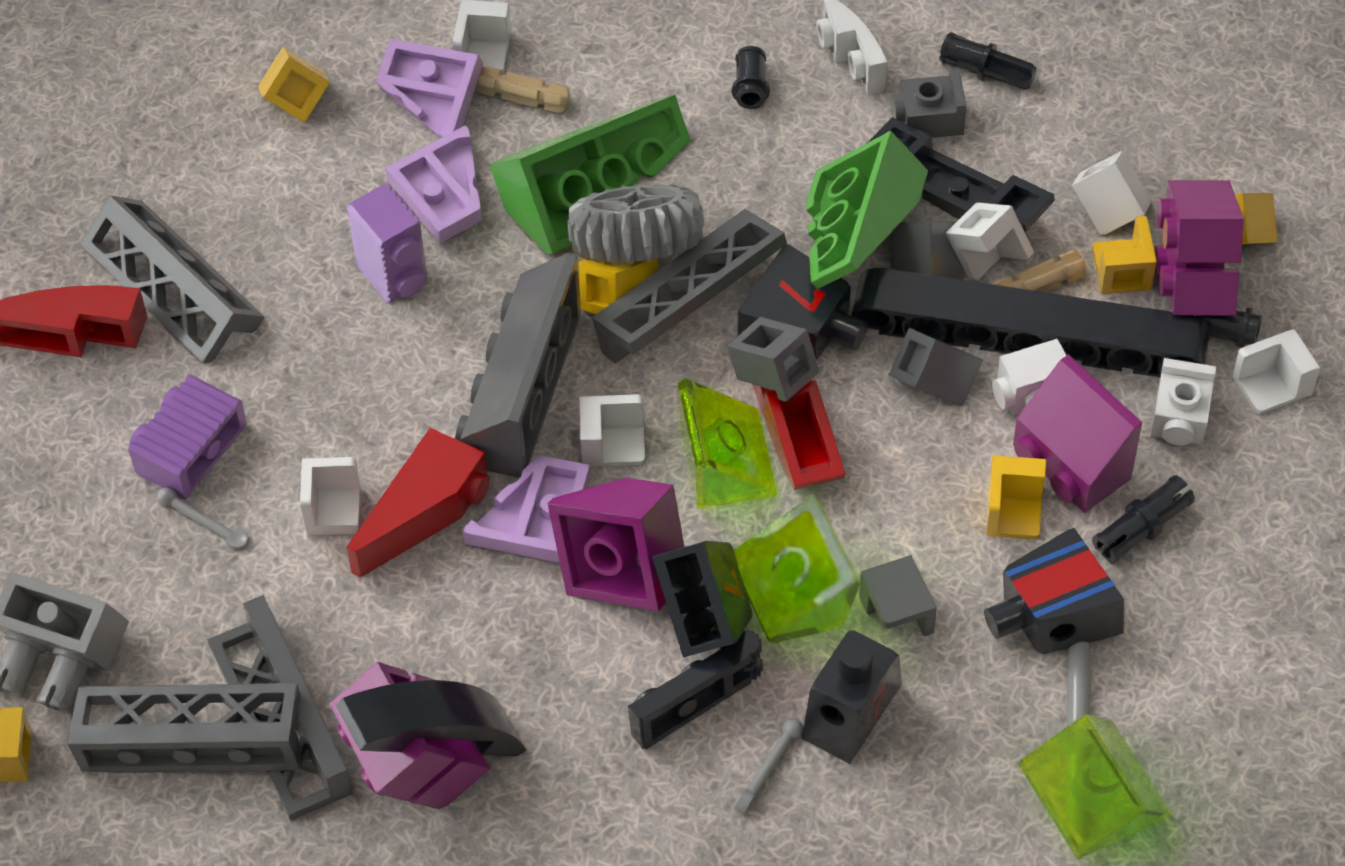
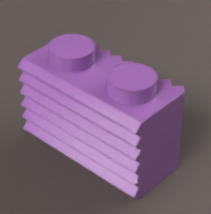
[346,184,427,303]
[128,375,247,499]

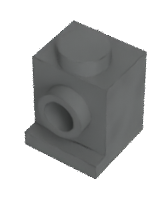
[891,68,967,138]
[727,317,819,402]

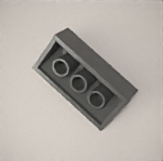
[455,253,581,478]

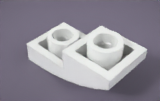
[816,0,887,95]

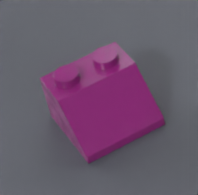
[1013,354,1142,513]
[547,477,685,611]

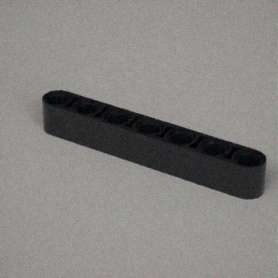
[851,268,1210,378]

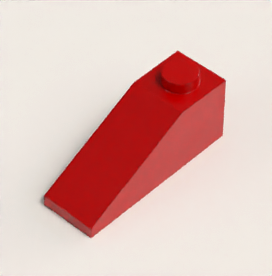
[346,428,490,577]

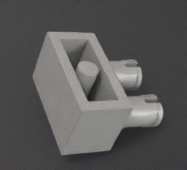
[0,572,129,714]

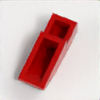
[0,285,147,358]
[752,379,846,490]

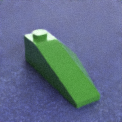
[489,94,691,255]
[806,131,928,289]

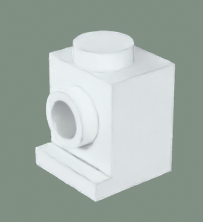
[992,339,1066,416]
[1150,358,1216,446]

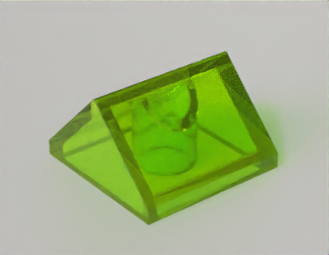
[677,378,778,509]
[734,494,860,644]
[1018,714,1172,860]

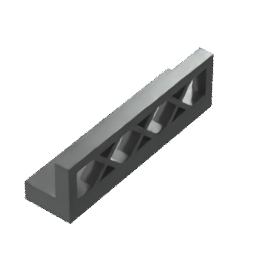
[81,195,265,363]
[592,209,787,364]
[207,595,353,821]
[67,683,303,773]

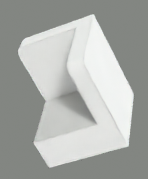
[453,0,511,74]
[1071,150,1151,235]
[945,203,1034,280]
[1232,329,1320,414]
[579,394,645,467]
[300,457,362,536]

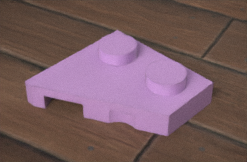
[376,39,483,138]
[385,125,482,244]
[463,455,591,563]

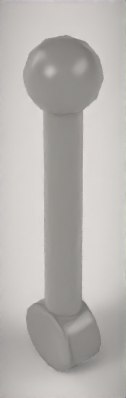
[156,487,249,551]
[734,718,803,814]

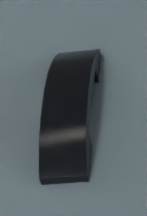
[866,117,1055,232]
[336,680,527,756]

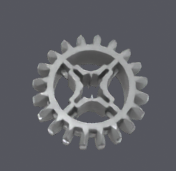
[568,183,704,264]

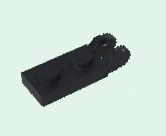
[628,629,763,749]

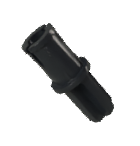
[939,32,1037,90]

